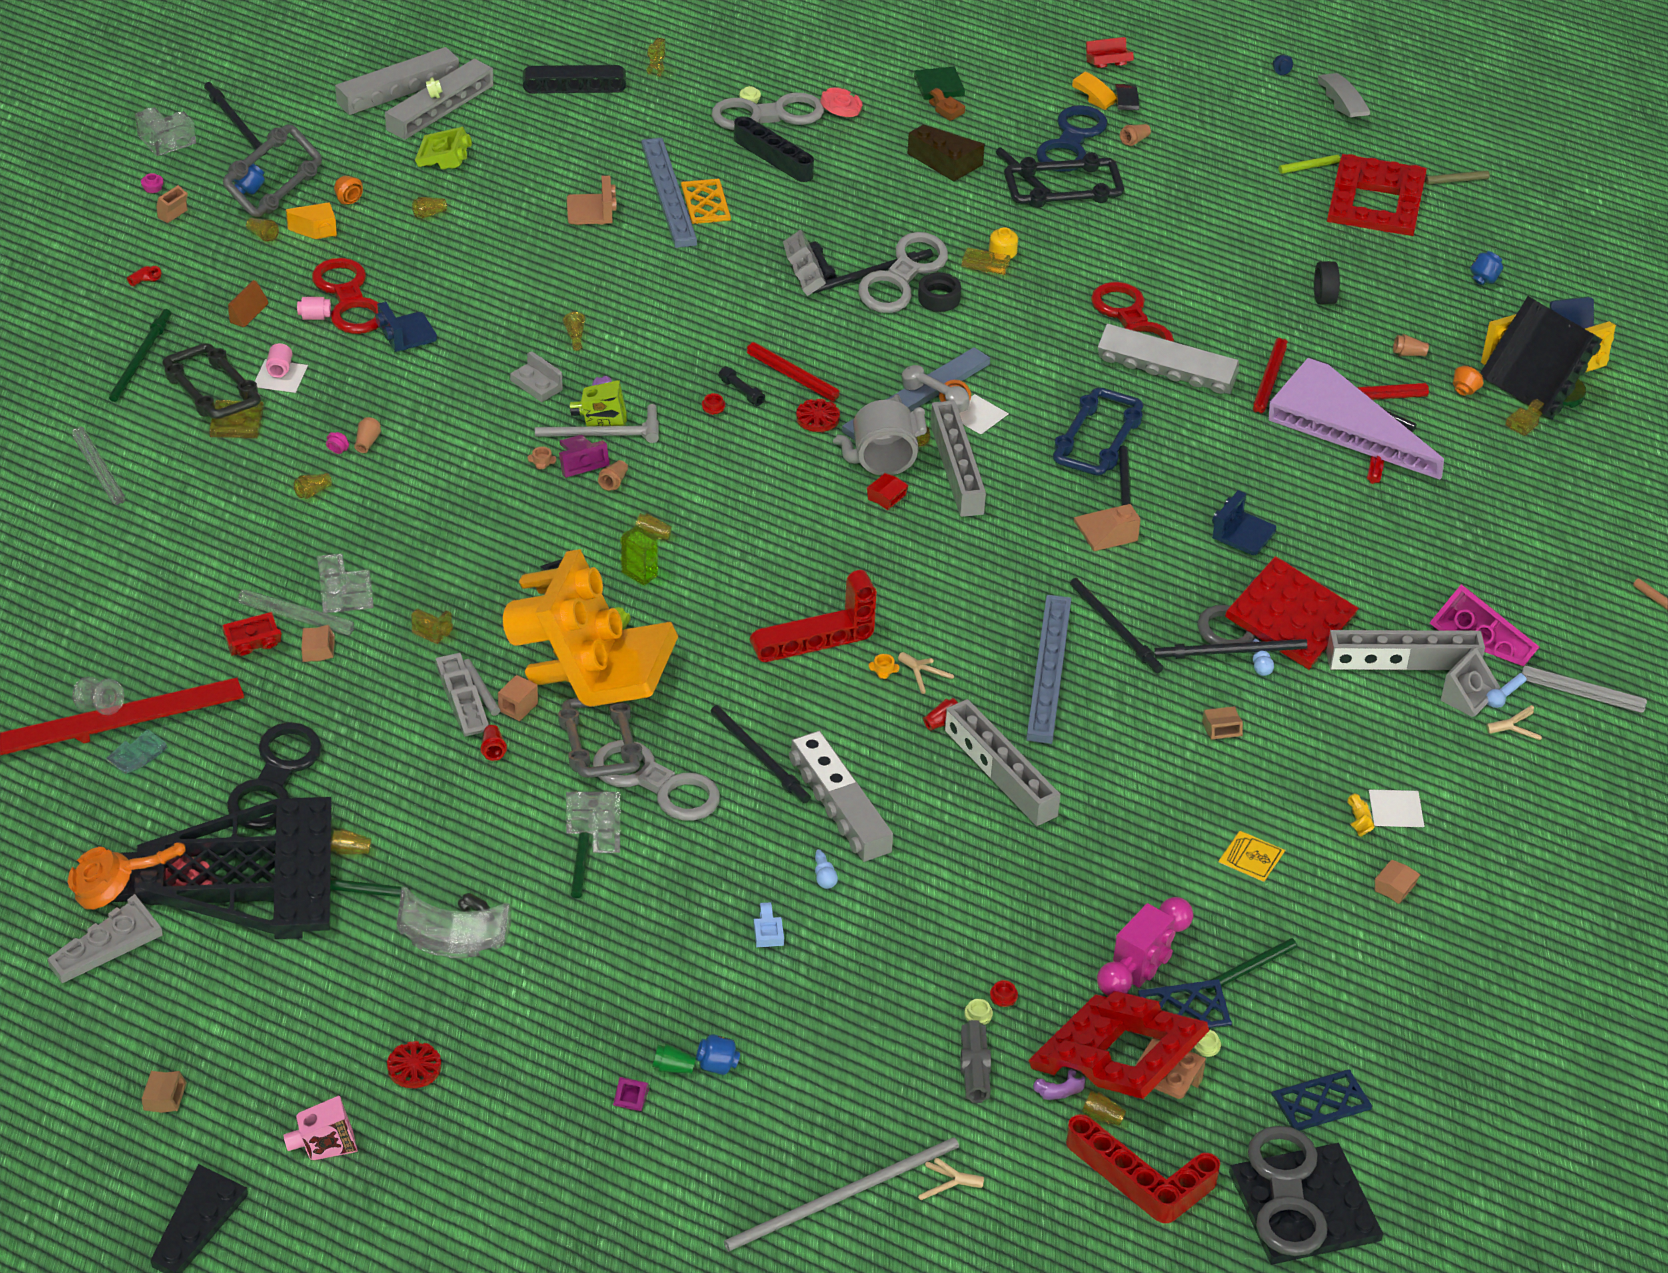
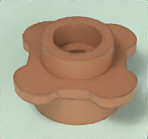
[528,447,556,469]

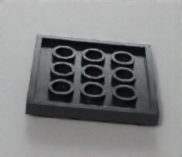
[1229,1142,1383,1265]

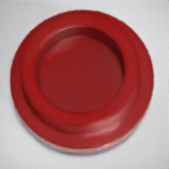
[702,393,725,415]
[990,980,1018,1007]

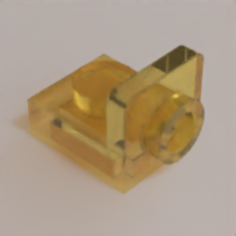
[411,608,453,644]

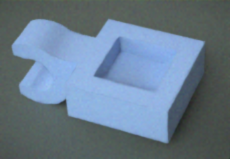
[754,902,784,947]

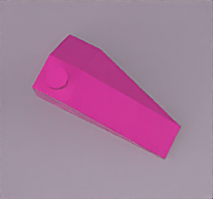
[1430,584,1540,666]

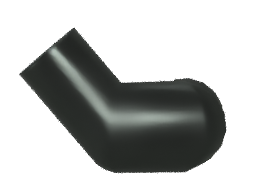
[458,893,495,925]

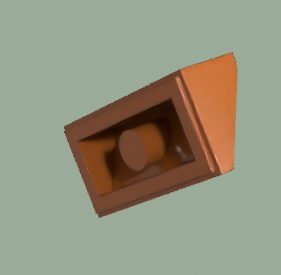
[228,280,268,327]

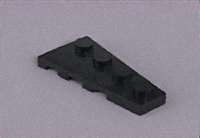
[151,1164,248,1273]

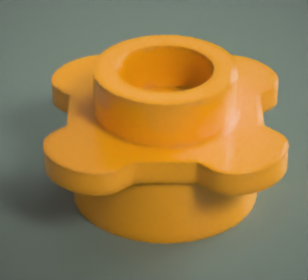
[869,654,899,679]

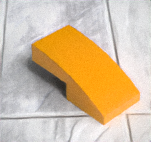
[1072,71,1116,110]

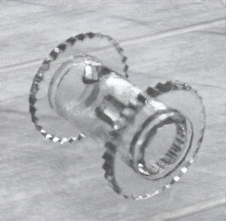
[72,677,124,715]

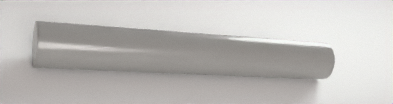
[463,659,500,716]

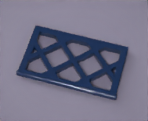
[1138,979,1232,1028]
[1271,1069,1372,1131]

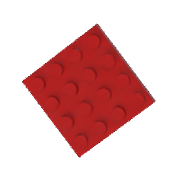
[1225,556,1359,670]

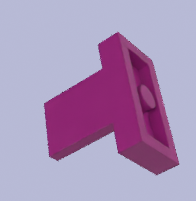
[559,434,610,478]

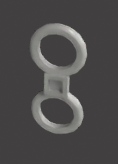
[712,93,824,130]
[859,232,948,313]
[593,740,720,821]

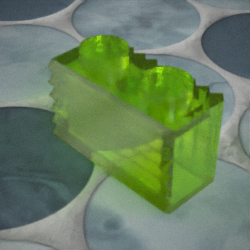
[620,525,658,586]

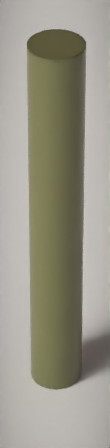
[1425,170,1490,185]

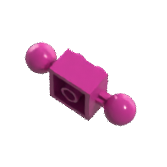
[1097,897,1193,996]

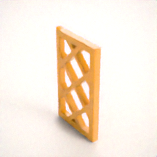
[681,179,731,224]

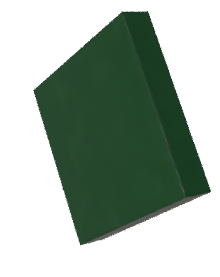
[914,66,965,100]

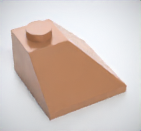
[1074,504,1141,551]

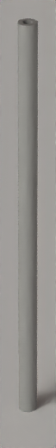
[724,1137,959,1252]

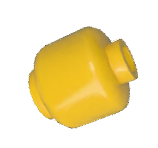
[989,227,1018,262]

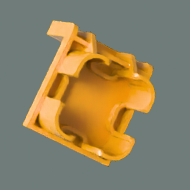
[503,549,678,706]

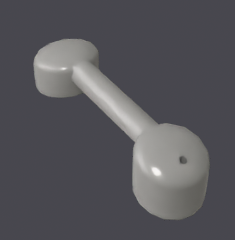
[901,365,970,413]

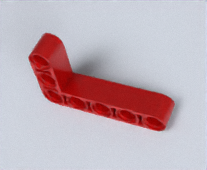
[749,570,877,662]
[1066,1114,1220,1223]

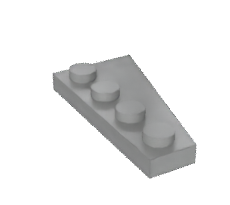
[48,894,162,983]

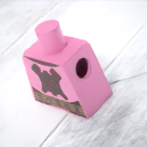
[283,1096,358,1160]

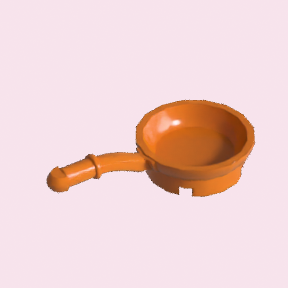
[68,843,186,910]

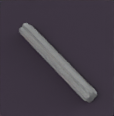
[1522,666,1647,713]

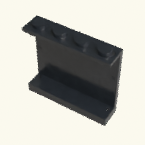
[1480,296,1603,420]

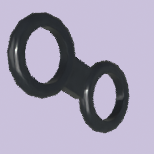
[227,722,322,830]

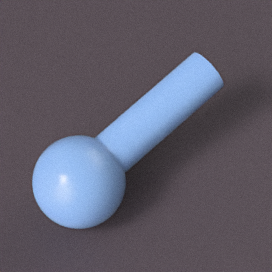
[1486,673,1526,708]

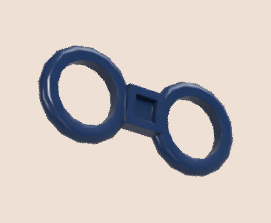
[1036,105,1108,172]

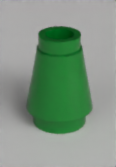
[652,1044,696,1074]

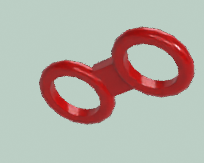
[312,258,379,334]
[1091,282,1174,342]

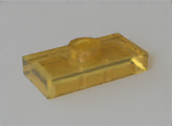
[961,248,1010,275]

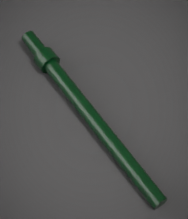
[109,309,171,402]

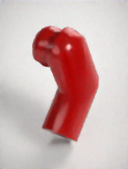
[127,266,162,286]

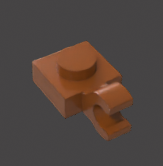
[929,88,966,121]

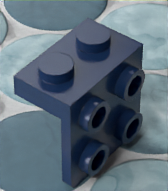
[1550,296,1594,329]
[375,302,437,352]
[1212,490,1277,555]

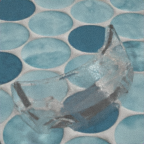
[397,887,511,958]

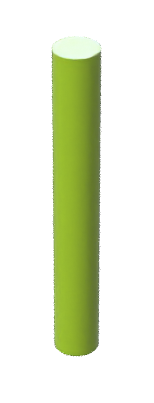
[1278,154,1340,174]

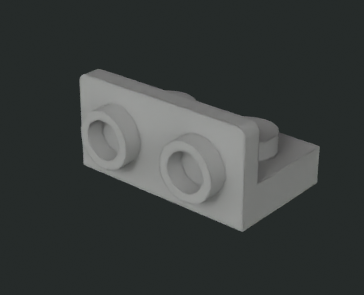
[510,351,563,402]

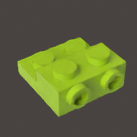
[415,127,472,170]

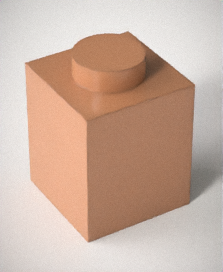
[498,675,538,721]

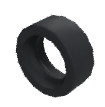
[1314,261,1340,304]
[918,272,961,312]

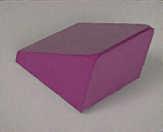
[613,1077,650,1112]

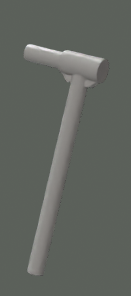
[535,404,659,443]

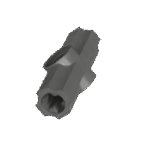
[960,1020,991,1103]

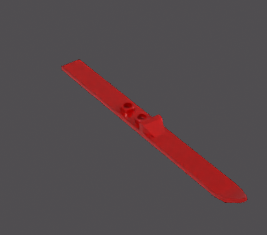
[0,678,244,755]

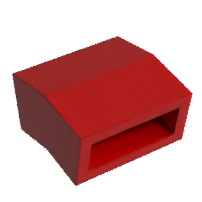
[867,473,909,511]

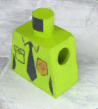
[570,380,628,426]

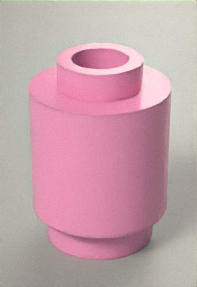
[297,297,331,320]
[266,343,293,378]

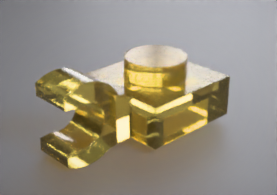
[647,37,665,77]
[1505,399,1544,436]

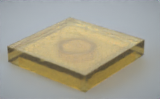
[209,400,264,439]

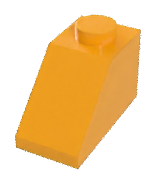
[286,202,337,239]

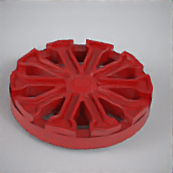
[796,399,840,432]
[387,1041,441,1088]

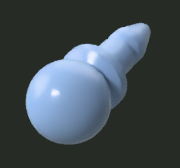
[1253,639,1274,676]
[815,849,838,889]

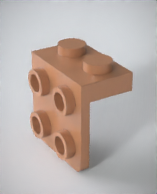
[567,176,616,225]
[1135,1038,1206,1099]

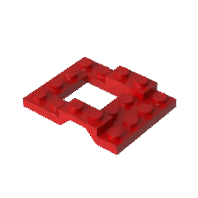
[1327,154,1427,236]
[1029,991,1210,1099]

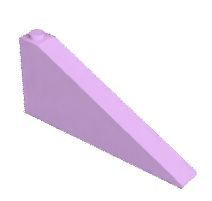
[1269,358,1444,480]

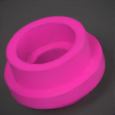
[141,173,164,193]
[326,432,349,454]

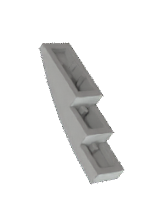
[1318,73,1370,117]
[783,229,826,296]
[435,653,489,737]

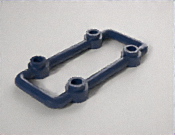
[1053,387,1144,476]

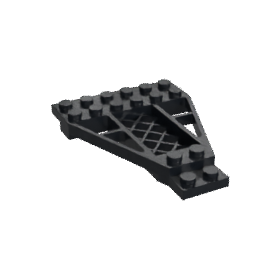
[111,797,332,939]

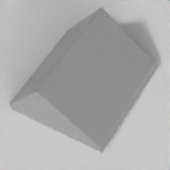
[1441,647,1501,717]

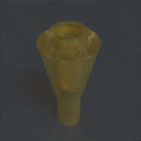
[563,312,586,351]

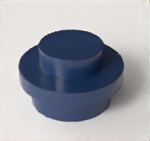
[1273,55,1293,75]

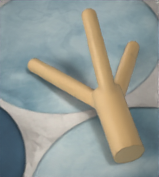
[898,652,954,694]
[1486,705,1542,740]
[918,1158,984,1200]

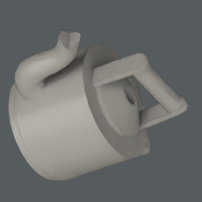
[833,394,927,476]

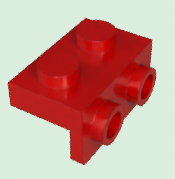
[1086,37,1134,68]
[222,612,282,656]

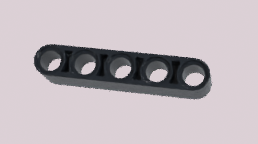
[523,65,626,94]
[734,116,814,182]

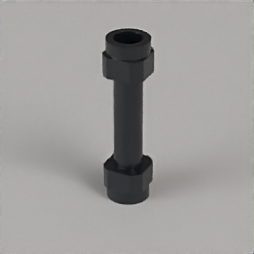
[809,241,837,281]
[719,366,765,406]

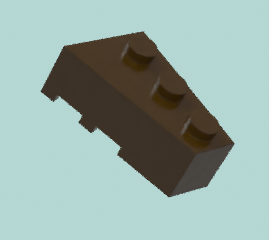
[907,124,985,182]

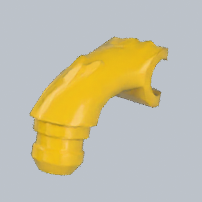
[1347,793,1374,837]

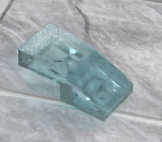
[106,729,168,774]

